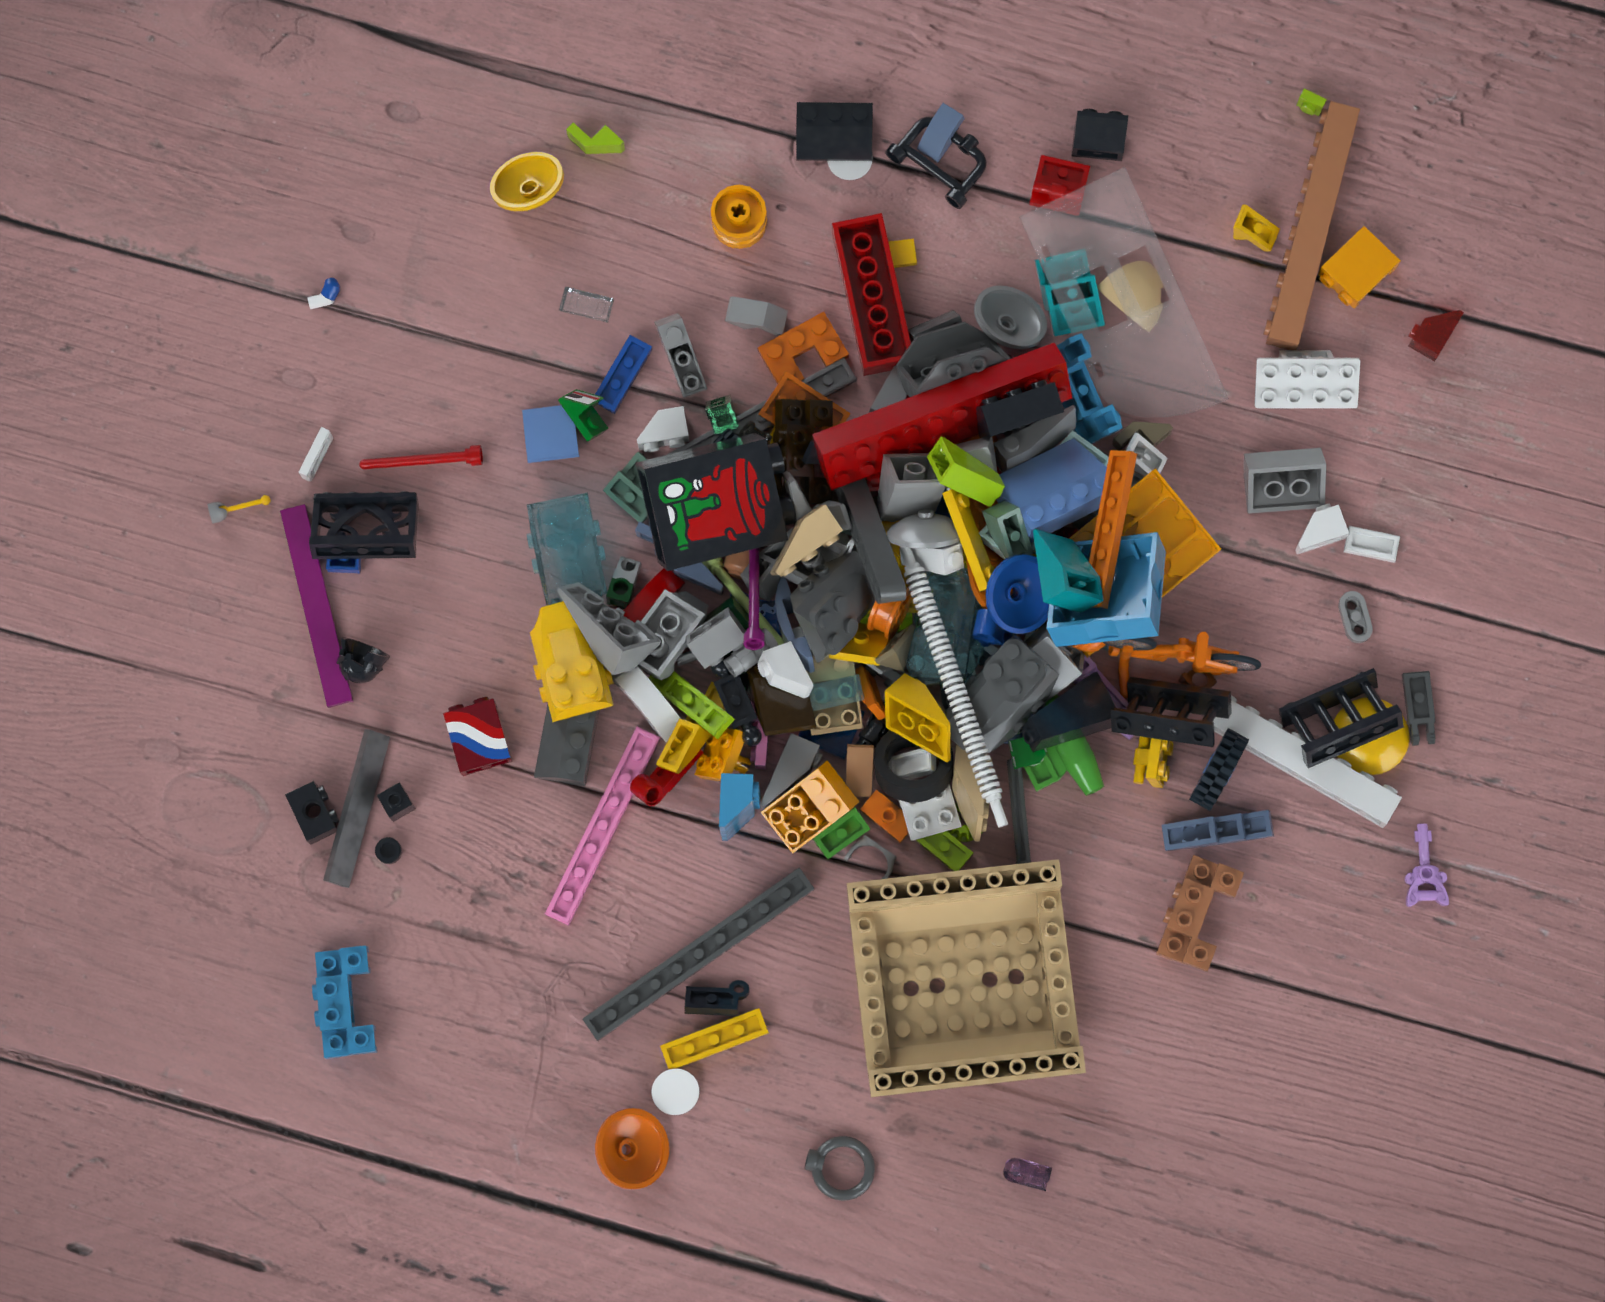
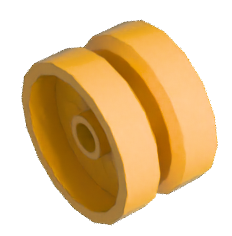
[711,184,767,249]

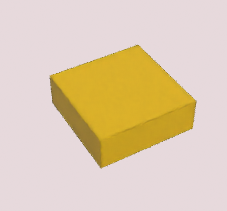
[889,238,917,268]

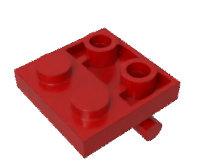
[1029,155,1090,216]

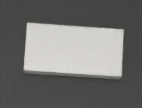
[299,427,333,482]
[1343,526,1400,563]
[889,748,936,780]

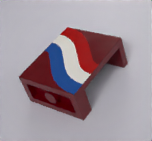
[443,697,513,776]

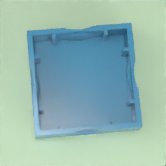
[1047,532,1166,647]

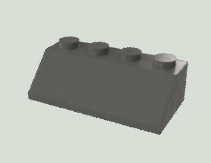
[534,704,600,787]

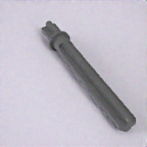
[1007,759,1032,864]

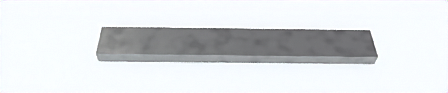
[667,358,857,455]

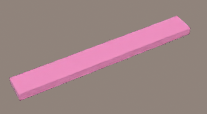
[545,726,661,926]

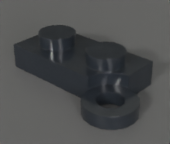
[684,980,750,1016]

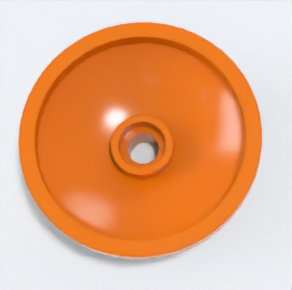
[595,1108,669,1190]

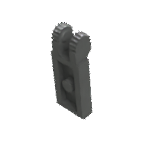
[1402,671,1436,746]

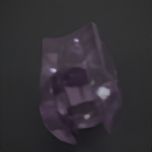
[1003,1158,1052,1191]

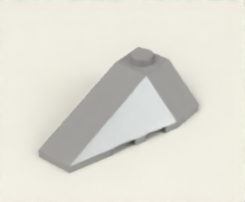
[558,582,661,675]

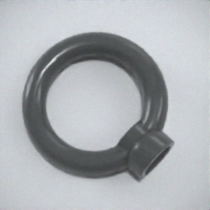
[804,1136,875,1201]

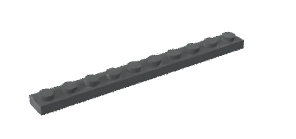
[582,867,815,1041]

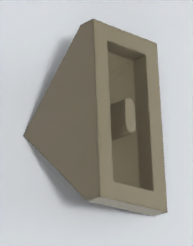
[875,624,915,672]

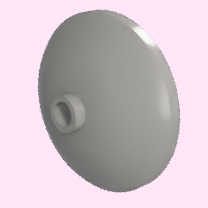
[974,286,1047,349]
[887,509,960,548]

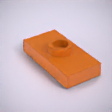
[855,666,885,721]
[860,789,909,843]

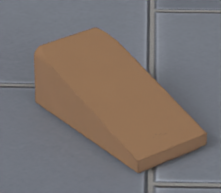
[846,744,874,797]

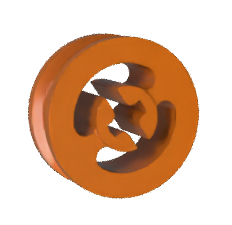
[867,586,913,640]

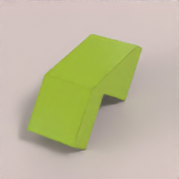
[566,123,625,154]

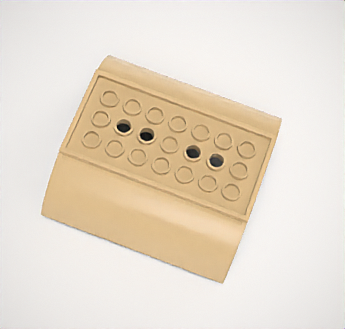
[847,859,1086,1097]

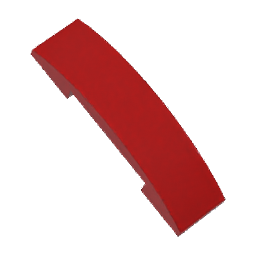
[624,568,685,623]

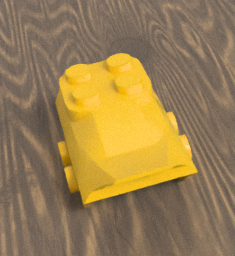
[530,601,614,722]

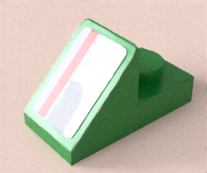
[558,389,608,442]

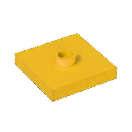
[829,623,891,666]

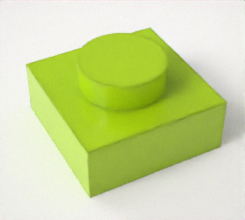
[1296,88,1327,116]

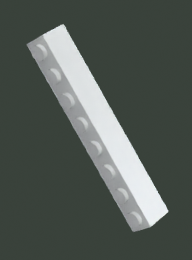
[1202,695,1402,828]

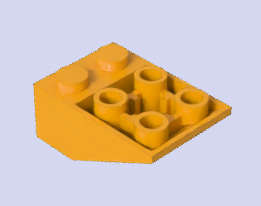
[761,760,859,854]

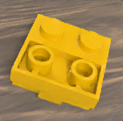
[1133,736,1174,788]

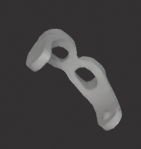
[844,835,897,879]

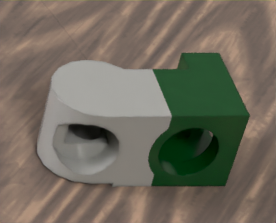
[606,556,641,609]

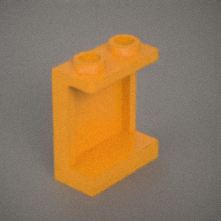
[1318,226,1401,309]

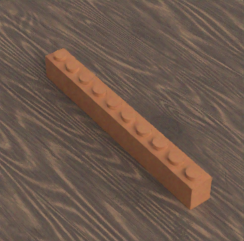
[1263,101,1360,350]

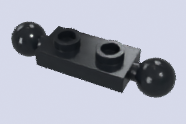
[711,657,762,747]

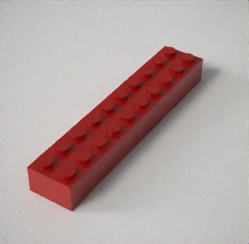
[812,342,1072,490]

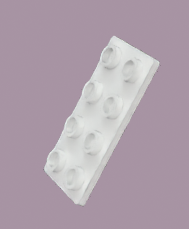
[1255,350,1360,408]

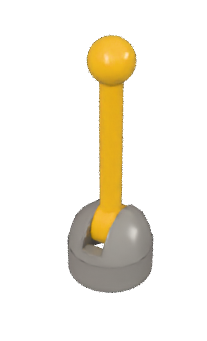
[207,495,271,524]

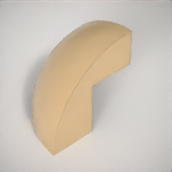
[1097,261,1163,332]

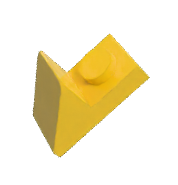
[1233,204,1280,252]

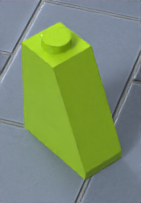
[927,436,1005,507]

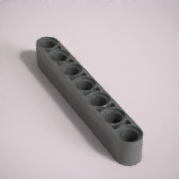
[835,478,906,604]

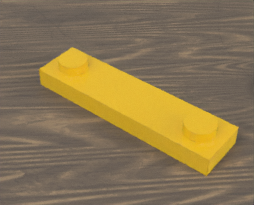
[942,489,995,592]
[660,1008,769,1069]

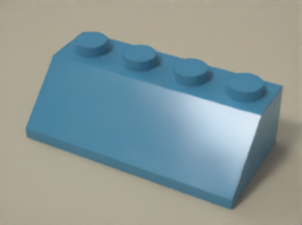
[719,773,761,841]

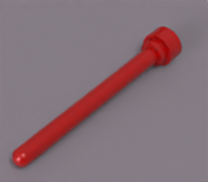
[359,445,483,470]

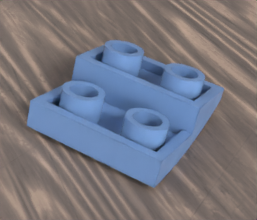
[522,405,579,463]

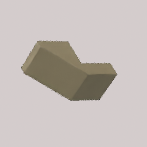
[1112,421,1173,451]

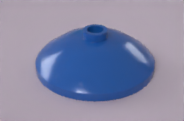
[986,554,1049,634]

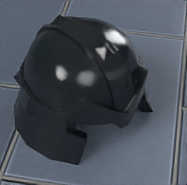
[336,637,390,683]

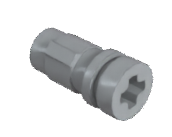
[724,628,778,677]

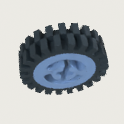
[1189,728,1249,811]

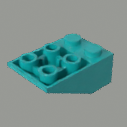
[1033,529,1104,613]

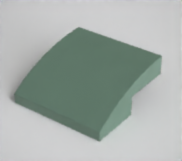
[603,452,648,523]

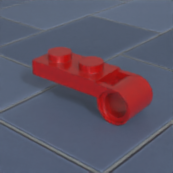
[630,749,704,806]

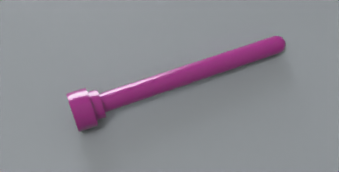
[743,548,765,650]

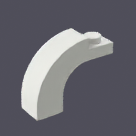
[611,666,681,743]

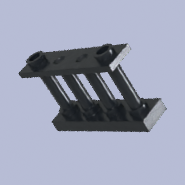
[1279,668,1404,768]
[1110,677,1232,747]

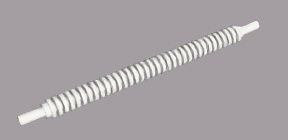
[899,546,1008,828]

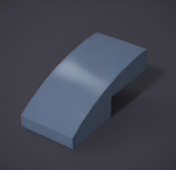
[917,103,965,163]

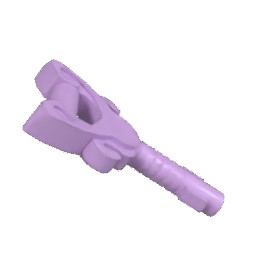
[1404,824,1449,907]

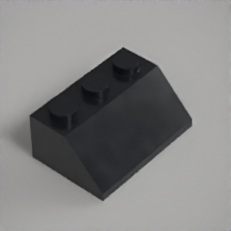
[796,102,873,161]
[976,379,1064,438]

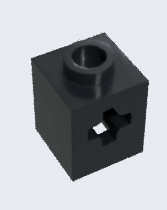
[377,782,416,822]

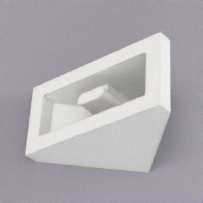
[1126,433,1168,476]

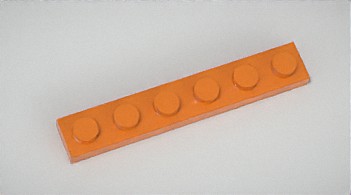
[1089,450,1137,609]

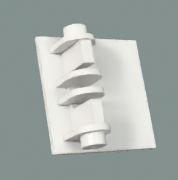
[899,784,962,841]

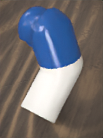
[307,278,340,309]

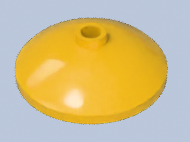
[490,152,564,211]
[1334,698,1409,775]

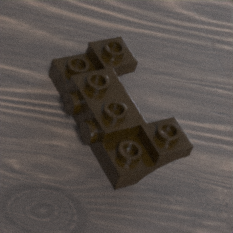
[773,399,833,504]

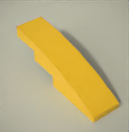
[656,681,726,774]

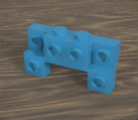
[1057,333,1123,444]
[312,945,378,1059]

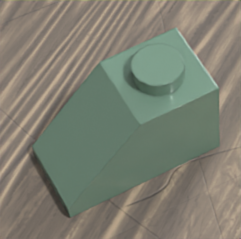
[982,500,1034,558]

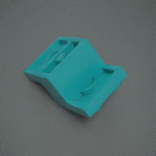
[1034,249,1105,337]

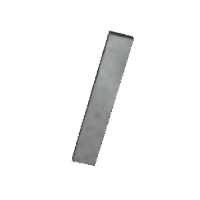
[323,729,390,888]

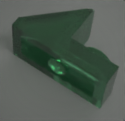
[705,395,738,434]

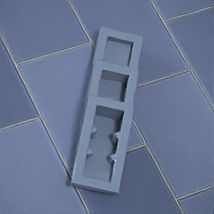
[635,521,724,596]
[1162,810,1274,851]

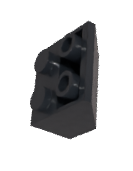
[1071,109,1129,161]

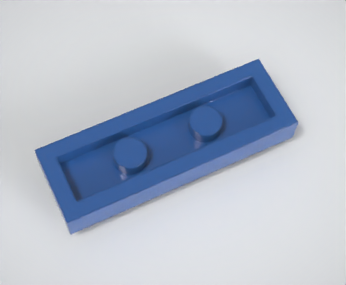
[595,335,653,414]

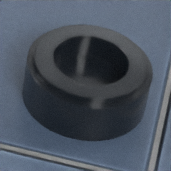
[375,837,402,864]

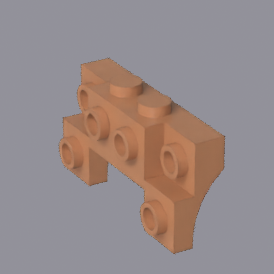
[1156,855,1244,972]

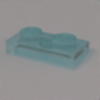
[809,674,864,711]

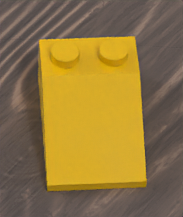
[885,673,951,763]

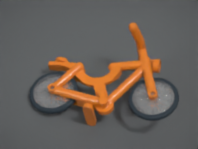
[1103,632,1261,699]

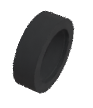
[874,731,953,802]

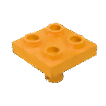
[694,728,751,782]

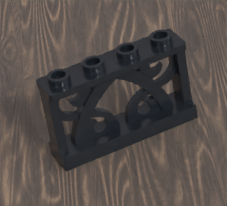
[309,491,419,559]

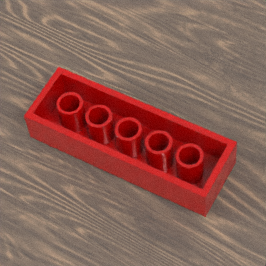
[832,213,911,376]

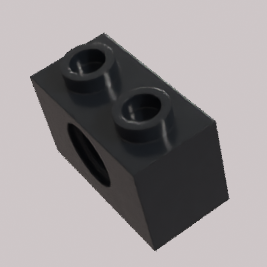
[285,781,339,845]

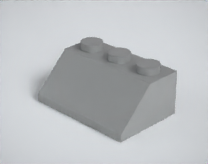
[1244,448,1326,514]

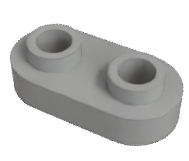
[1338,591,1373,643]

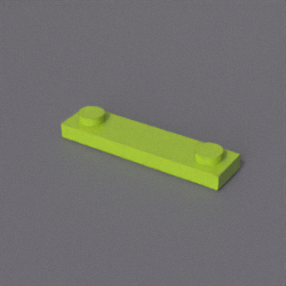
[648,671,735,739]

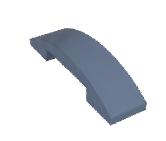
[775,578,815,673]

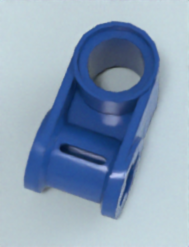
[972,609,1013,647]

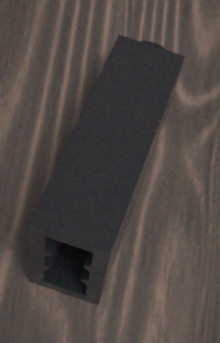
[1021,672,1117,752]

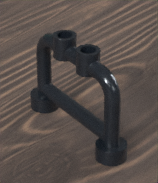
[885,117,987,209]

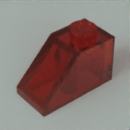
[1408,310,1464,362]

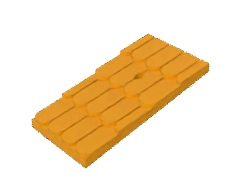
[1069,468,1221,658]

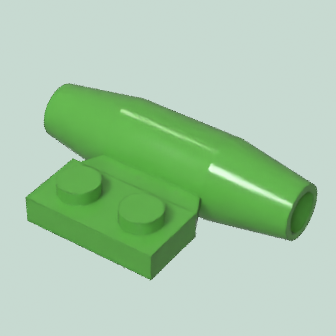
[1024,694,1105,796]

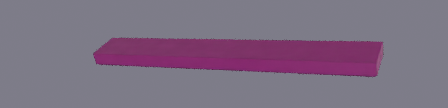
[280,504,354,708]

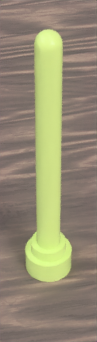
[701,557,784,645]

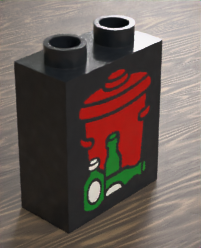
[635,433,796,571]

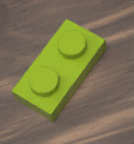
[916,831,973,871]

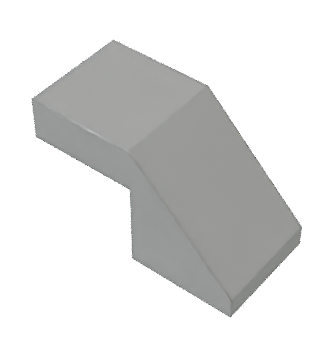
[725,297,788,336]

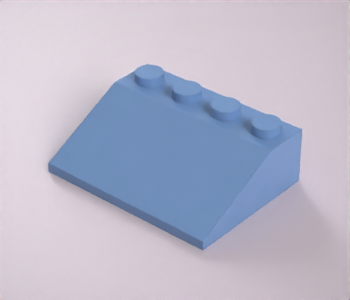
[996,438,1107,543]

